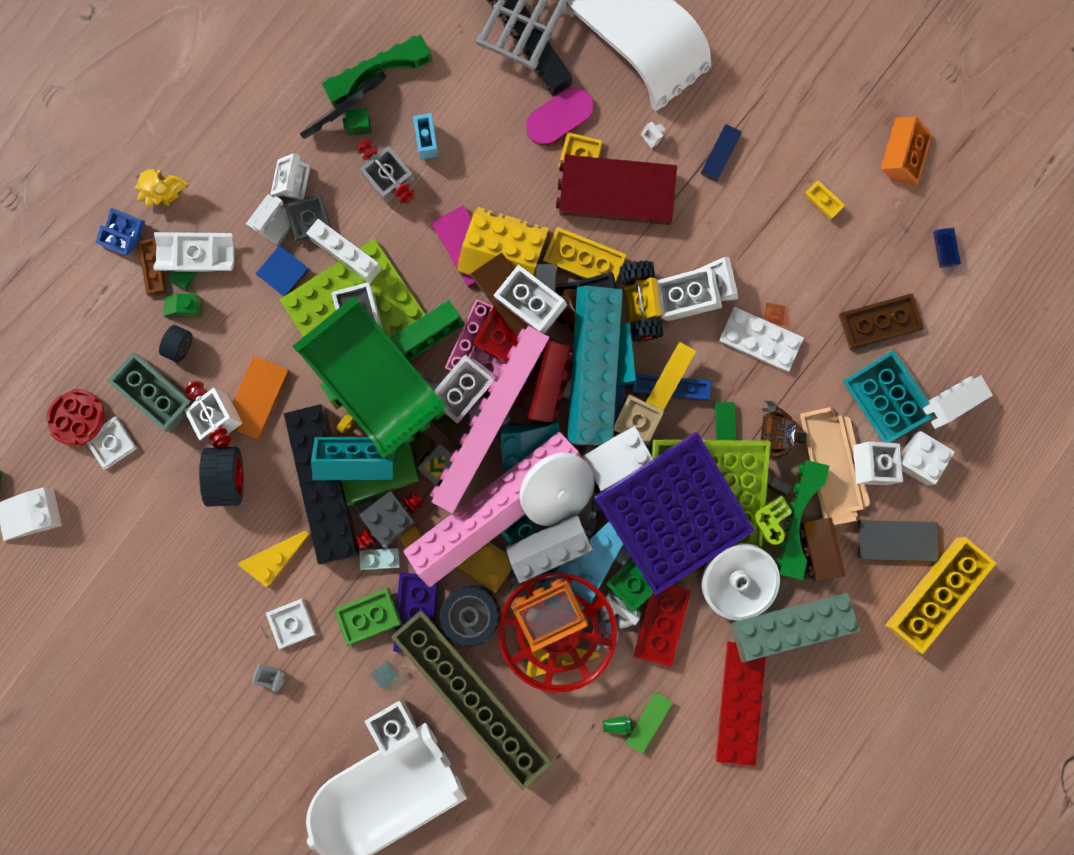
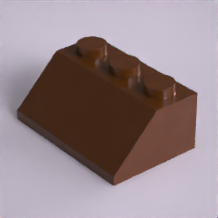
[799,517,845,581]

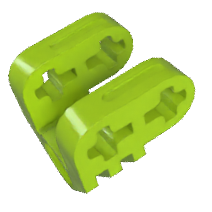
[754,496,793,545]

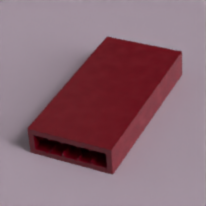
[556,154,677,225]

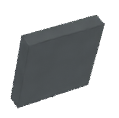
[284,195,331,242]

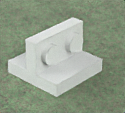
[270,153,311,201]
[246,194,291,246]
[696,257,738,301]

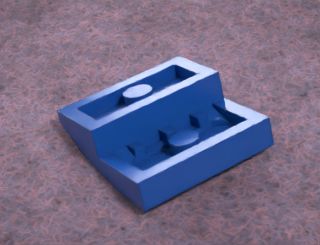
[96,208,146,256]

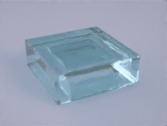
[370,661,398,689]

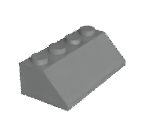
[506,515,594,583]

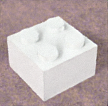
[901,431,955,486]
[853,441,903,485]

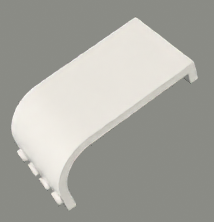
[565,0,711,111]

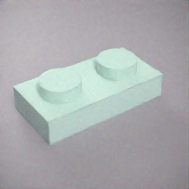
[359,548,400,570]

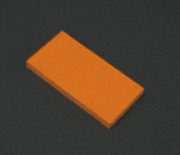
[232,356,290,440]

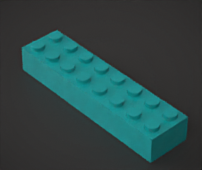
[567,286,623,445]

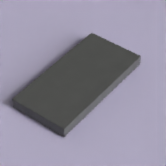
[858,520,938,561]

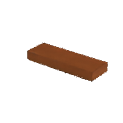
[137,237,167,296]

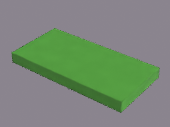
[341,444,420,506]

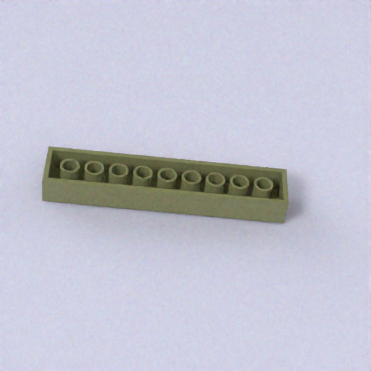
[391,609,553,791]

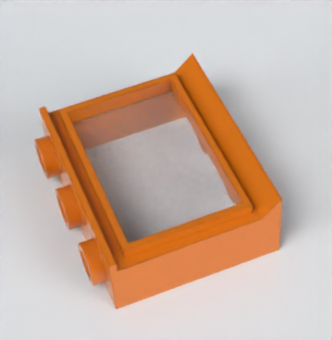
[512,578,588,652]

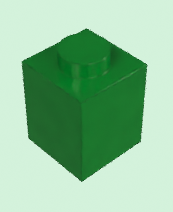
[343,108,372,135]

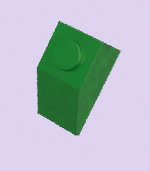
[163,293,203,317]

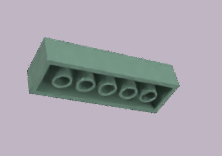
[730,593,860,662]

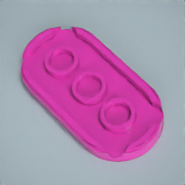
[526,88,593,145]

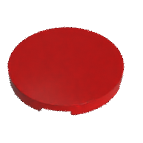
[46,389,105,446]

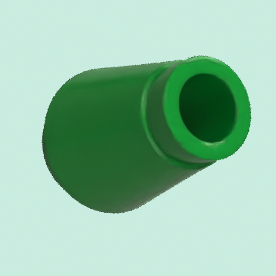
[603,715,632,735]

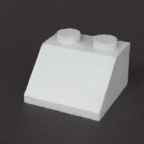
[364,698,419,757]

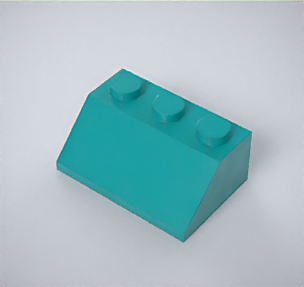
[616,323,636,387]

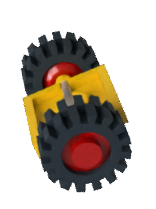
[620,260,664,342]

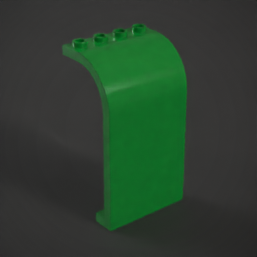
[292,296,447,459]

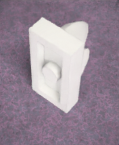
[600,591,642,628]

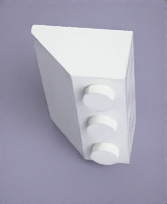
[434,355,496,424]

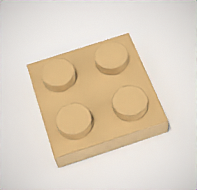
[613,395,664,446]

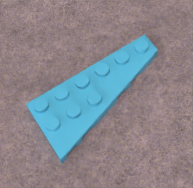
[536,522,623,614]

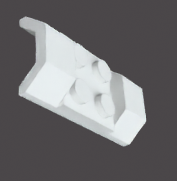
[153,232,235,272]

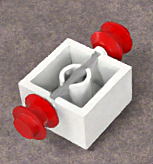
[184,381,242,449]

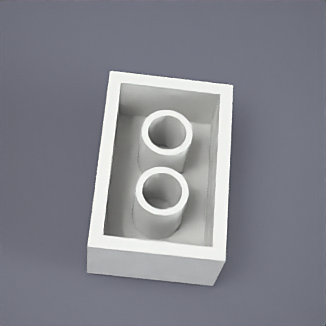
[494,264,567,334]
[657,266,722,322]

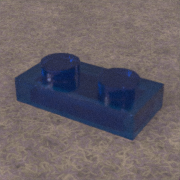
[933,228,961,268]

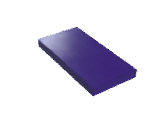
[393,572,438,652]

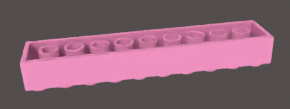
[430,326,549,514]
[403,432,583,588]

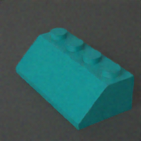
[311,437,394,481]

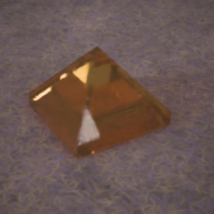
[764,303,786,325]

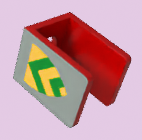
[417,444,453,486]

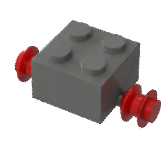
[355,491,424,550]

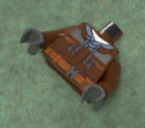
[760,400,807,460]

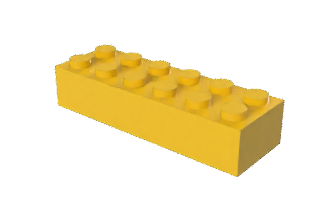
[884,537,996,654]

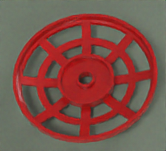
[498,572,617,693]

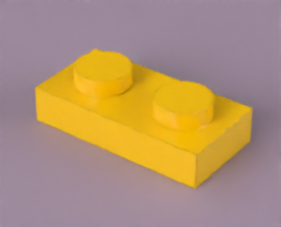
[804,180,845,220]

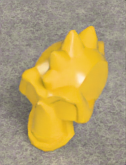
[134,169,189,207]

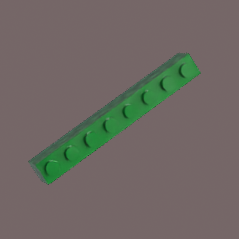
[320,300,465,409]

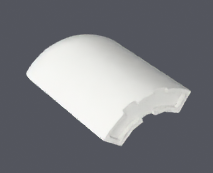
[306,723,467,855]

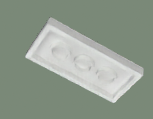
[718,307,804,373]

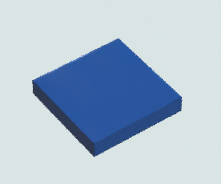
[255,245,310,297]

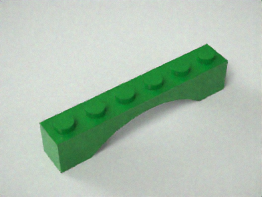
[322,34,433,107]
[776,460,830,580]

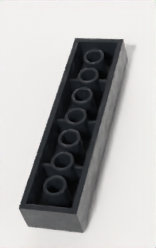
[283,404,360,565]

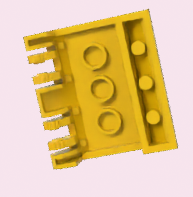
[457,207,550,276]

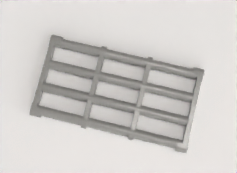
[475,0,570,70]

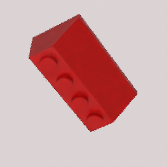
[528,341,573,423]

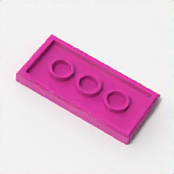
[431,205,476,287]

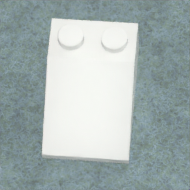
[582,426,653,491]
[0,487,62,541]

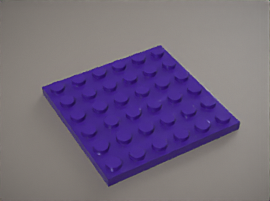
[594,432,755,595]

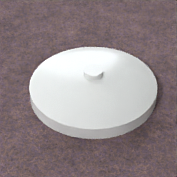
[519,453,594,526]
[701,543,780,620]

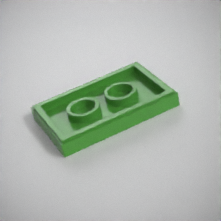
[334,588,402,646]

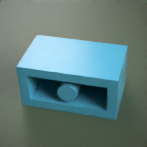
[413,113,439,160]

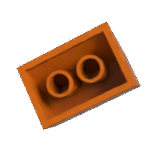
[881,116,932,185]

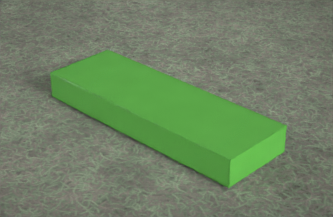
[625,691,673,754]

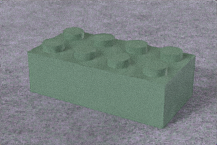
[107,352,194,433]

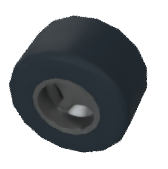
[159,325,193,363]

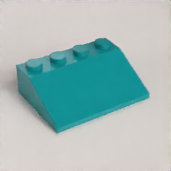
[843,349,936,443]

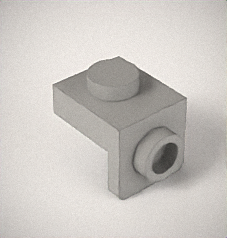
[251,663,285,692]

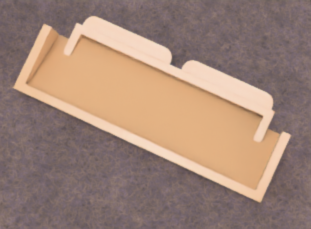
[800,407,870,525]

